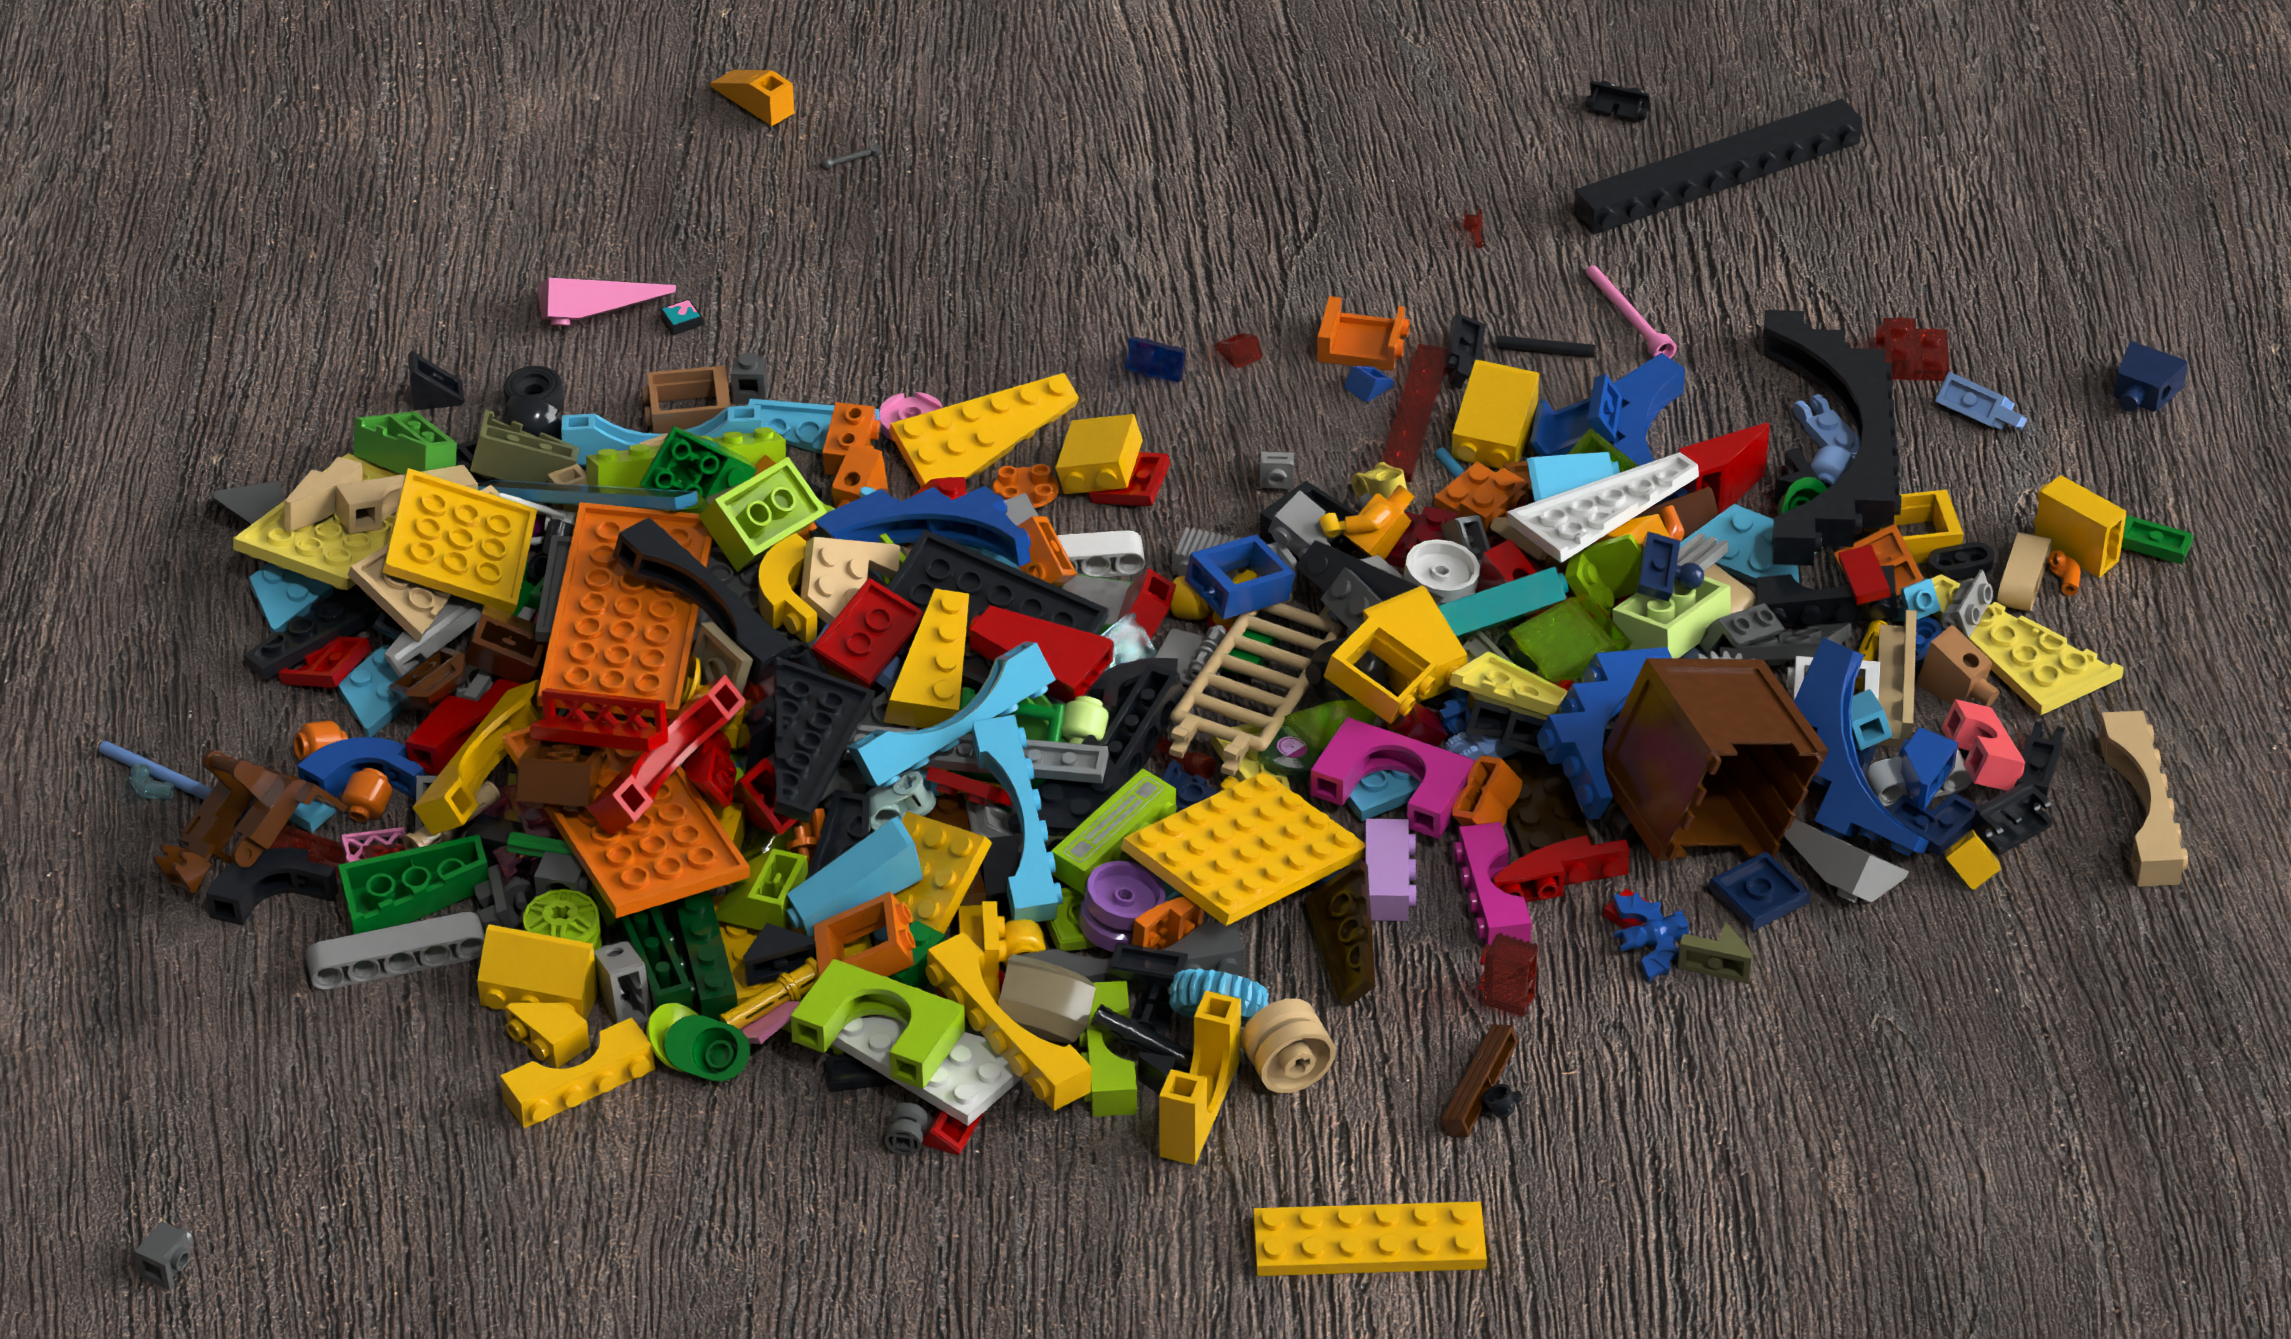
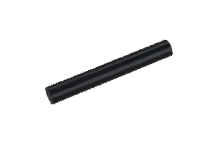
[1498,335,1596,357]

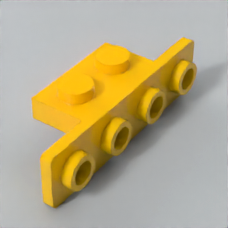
[958,901,1006,1005]

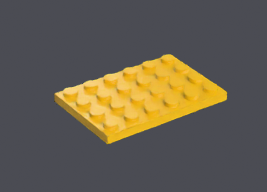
[1121,771,1366,926]

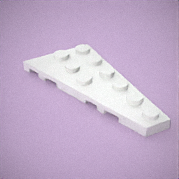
[832,1015,1023,1126]

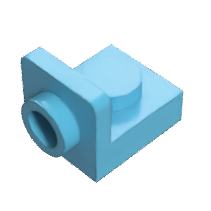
[1892,579,1941,621]

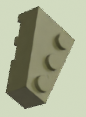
[470,409,579,483]

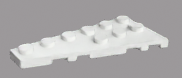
[1507,452,1699,563]

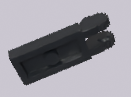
[2013,721,2065,797]

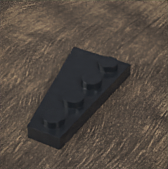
[1295,540,1444,606]

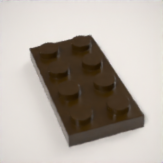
[1503,755,1595,857]

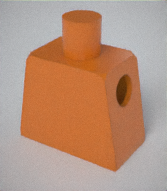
[831,443,889,509]

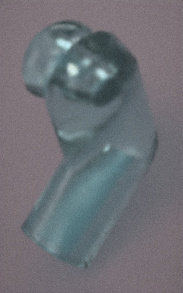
[129,764,175,800]

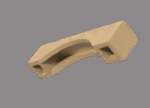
[2098,710,2188,887]

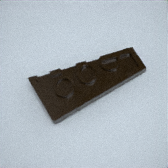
[1304,858,1376,1007]

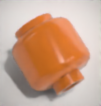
[293,720,348,761]
[341,768,392,823]

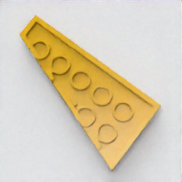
[889,373,1079,487]

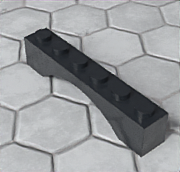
[613,517,792,685]

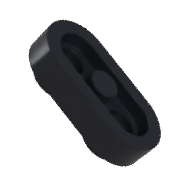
[1927,542,1994,580]

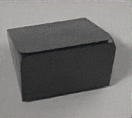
[1138,1051,1176,1095]

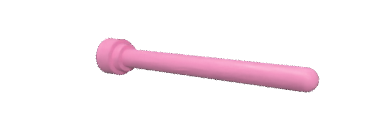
[1586,265,1677,359]

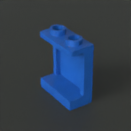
[1530,373,1623,456]

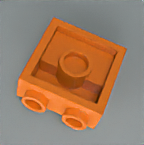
[1434,462,1529,536]

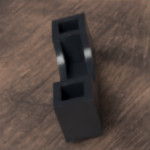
[1757,565,1898,628]

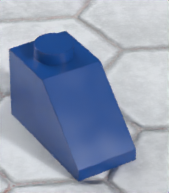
[1899,727,1958,810]

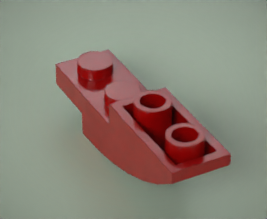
[683,730,737,808]
[1493,835,1630,902]

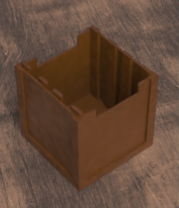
[1602,658,1829,861]

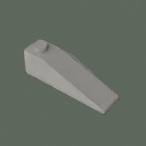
[1784,819,1909,903]

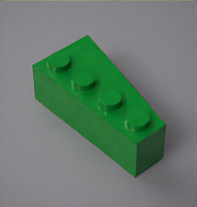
[338,834,489,935]

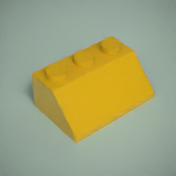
[477,924,598,1020]

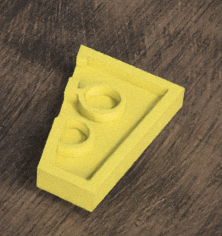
[1449,651,1568,716]

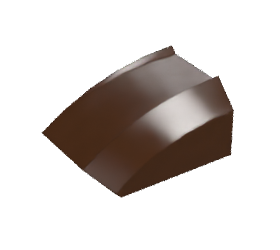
[388,647,466,713]

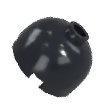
[501,395,562,440]

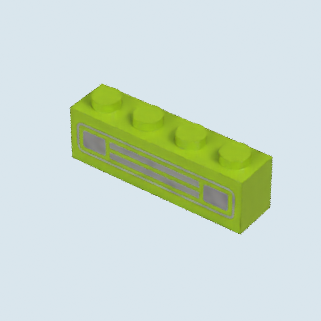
[1052,768,1177,895]

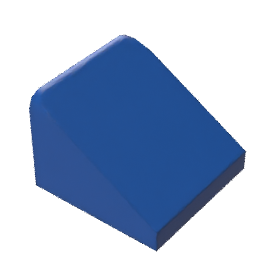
[1344,366,1395,402]

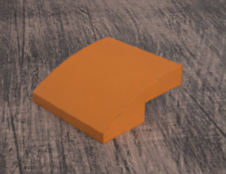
[1834,523,1924,596]
[1132,896,1204,950]

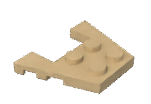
[800,537,901,624]

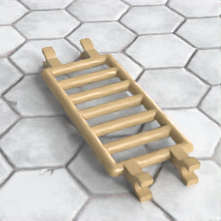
[1169,576,1346,776]

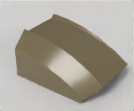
[998,954,1096,1044]

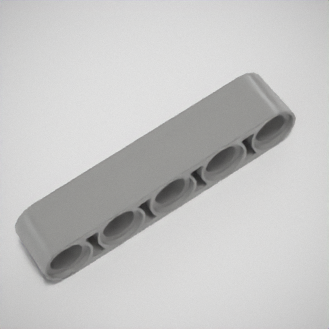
[305,912,485,990]

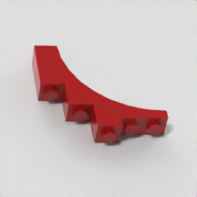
[405,670,561,775]

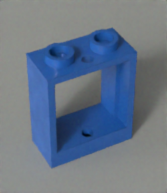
[1185,534,1295,619]

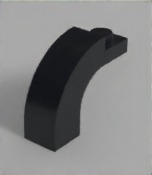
[1090,658,1178,733]
[206,847,338,926]

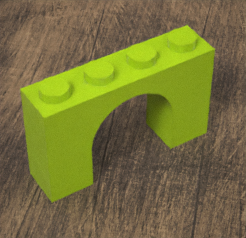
[790,959,965,1089]

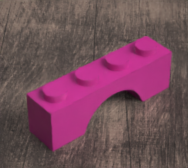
[1453,822,1532,953]

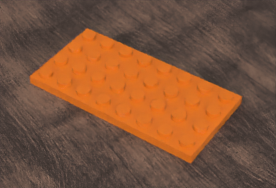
[537,502,714,719]
[503,711,750,918]

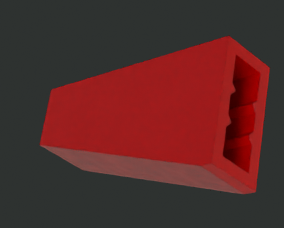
[968,605,1114,704]

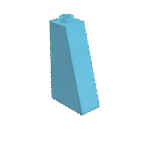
[786,816,923,937]

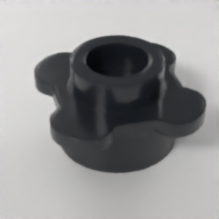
[1481,1084,1523,1119]

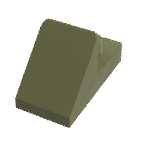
[1678,922,1753,984]

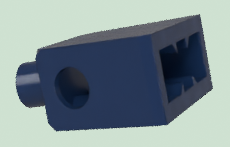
[2114,341,2188,412]

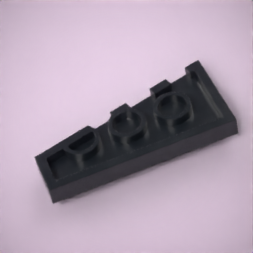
[244,587,379,680]
[805,789,871,881]

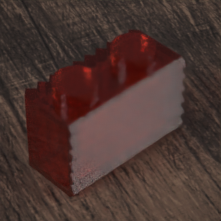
[1479,933,1538,1017]

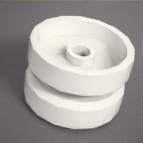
[1403,539,1480,606]

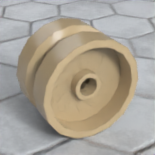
[1241,999,1336,1093]

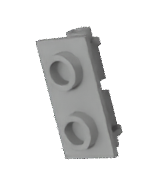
[1941,570,1993,639]

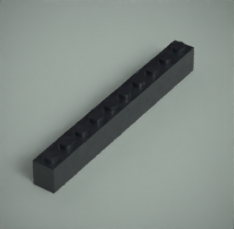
[1574,98,1862,235]

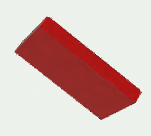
[811,578,925,689]

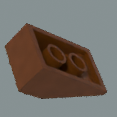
[517,739,607,811]

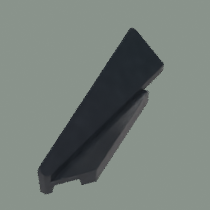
[1464,691,1610,756]

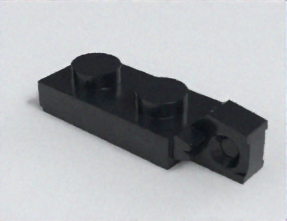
[1446,312,1486,389]

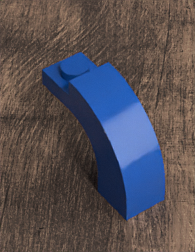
[297,737,425,800]

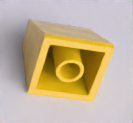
[1451,359,1539,469]
[1363,585,1468,703]

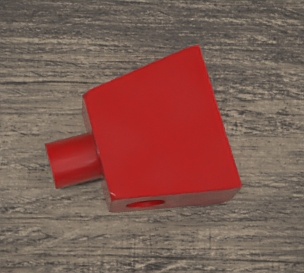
[1475,539,1547,623]

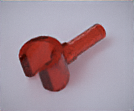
[1464,209,1484,248]

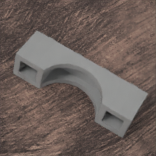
[1268,490,1403,579]

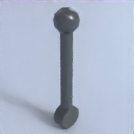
[821,144,882,170]

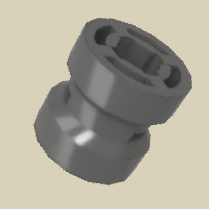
[885,1103,928,1155]

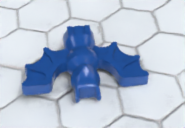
[1613,892,1689,982]

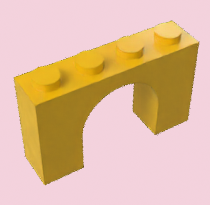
[1159,990,1241,1165]

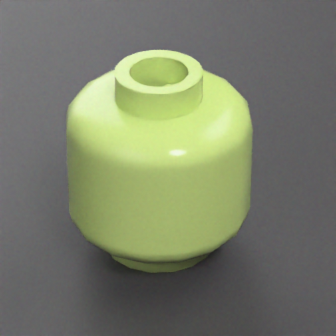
[1061,696,1109,744]

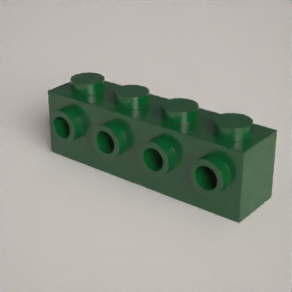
[615,906,698,1012]

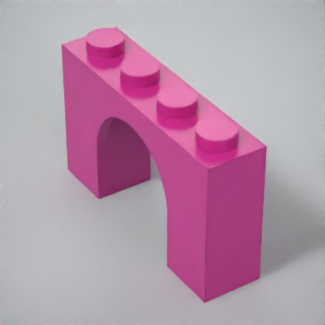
[1310,717,1476,839]

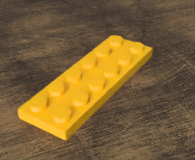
[1253,1201,1487,1276]

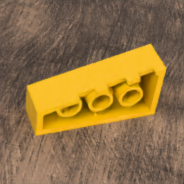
[883,589,969,729]

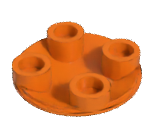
[993,464,1059,508]

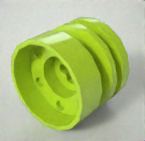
[523,889,602,952]

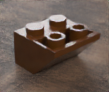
[465,604,546,684]

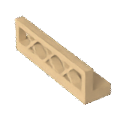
[1878,610,1917,747]

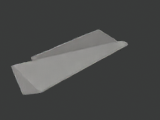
[384,595,484,677]

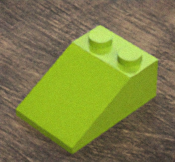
[698,457,827,572]

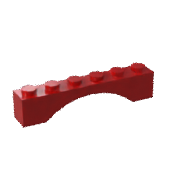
[587,675,747,835]

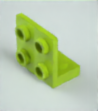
[1565,534,1642,624]

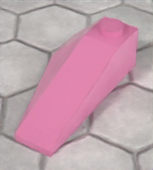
[537,278,676,326]

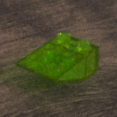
[1509,595,1633,682]

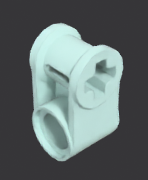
[866,770,936,830]

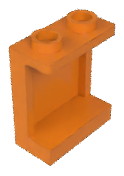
[1317,296,1410,371]

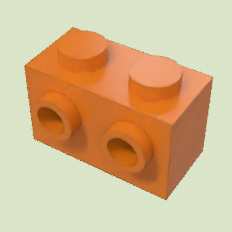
[822,402,881,475]
[1016,516,1077,587]

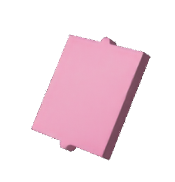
[740,1001,800,1044]

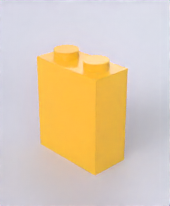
[1056,414,1143,494]
[2033,475,2127,578]

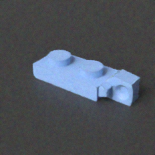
[1935,372,2028,430]

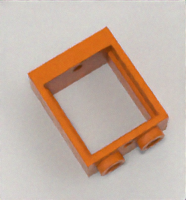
[813,891,916,977]

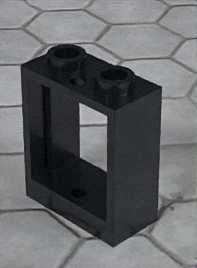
[1260,481,1359,562]

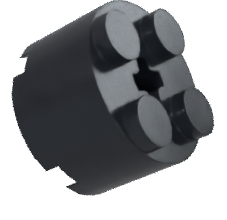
[1305,636,1389,711]

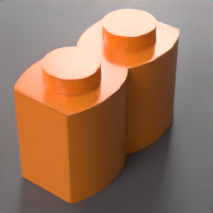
[1452,755,1522,827]

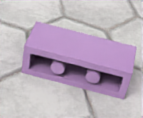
[1365,819,1416,921]

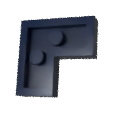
[1886,792,1978,856]

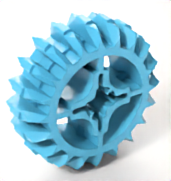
[1169,968,1269,1027]

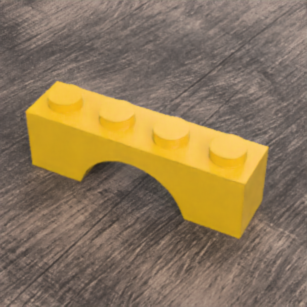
[500,1017,655,1128]

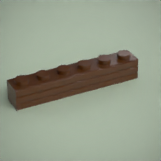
[1441,1024,1518,1137]

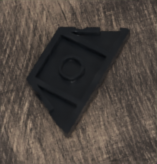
[1008,735,1127,836]

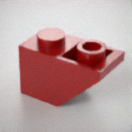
[1113,568,1176,653]

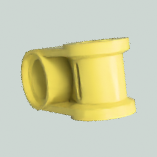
[1351,462,1407,499]

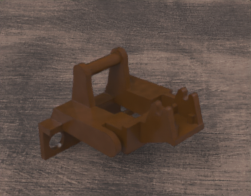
[153,750,348,894]

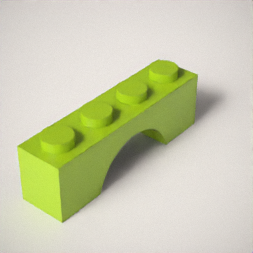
[1079,981,1137,1117]

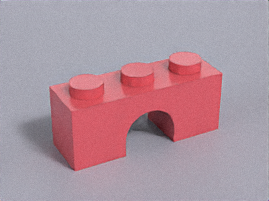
[1941,699,2026,791]

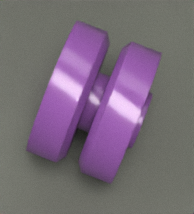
[1079,861,1165,952]

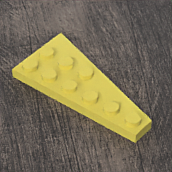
[1931,574,2124,716]

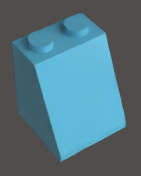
[1527,452,1620,502]

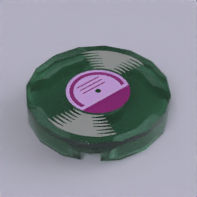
[1257,724,1326,779]

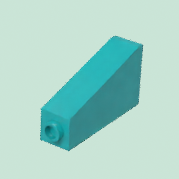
[1438,567,1569,640]

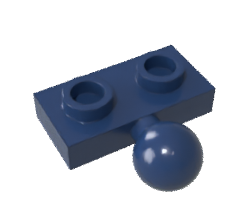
[1635,531,1704,602]

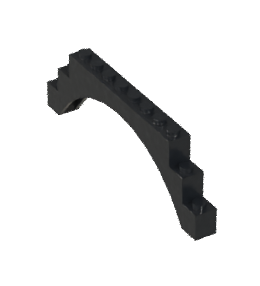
[1763,310,1901,566]

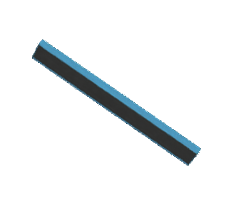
[478,480,698,511]

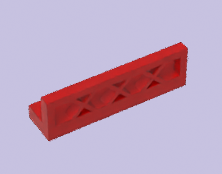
[530,688,669,752]

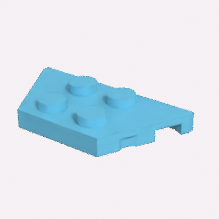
[1679,504,1799,585]
[249,563,334,635]
[338,645,432,737]

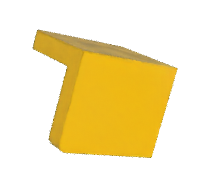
[1945,830,2001,890]

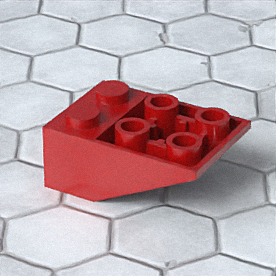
[1678,422,1770,514]

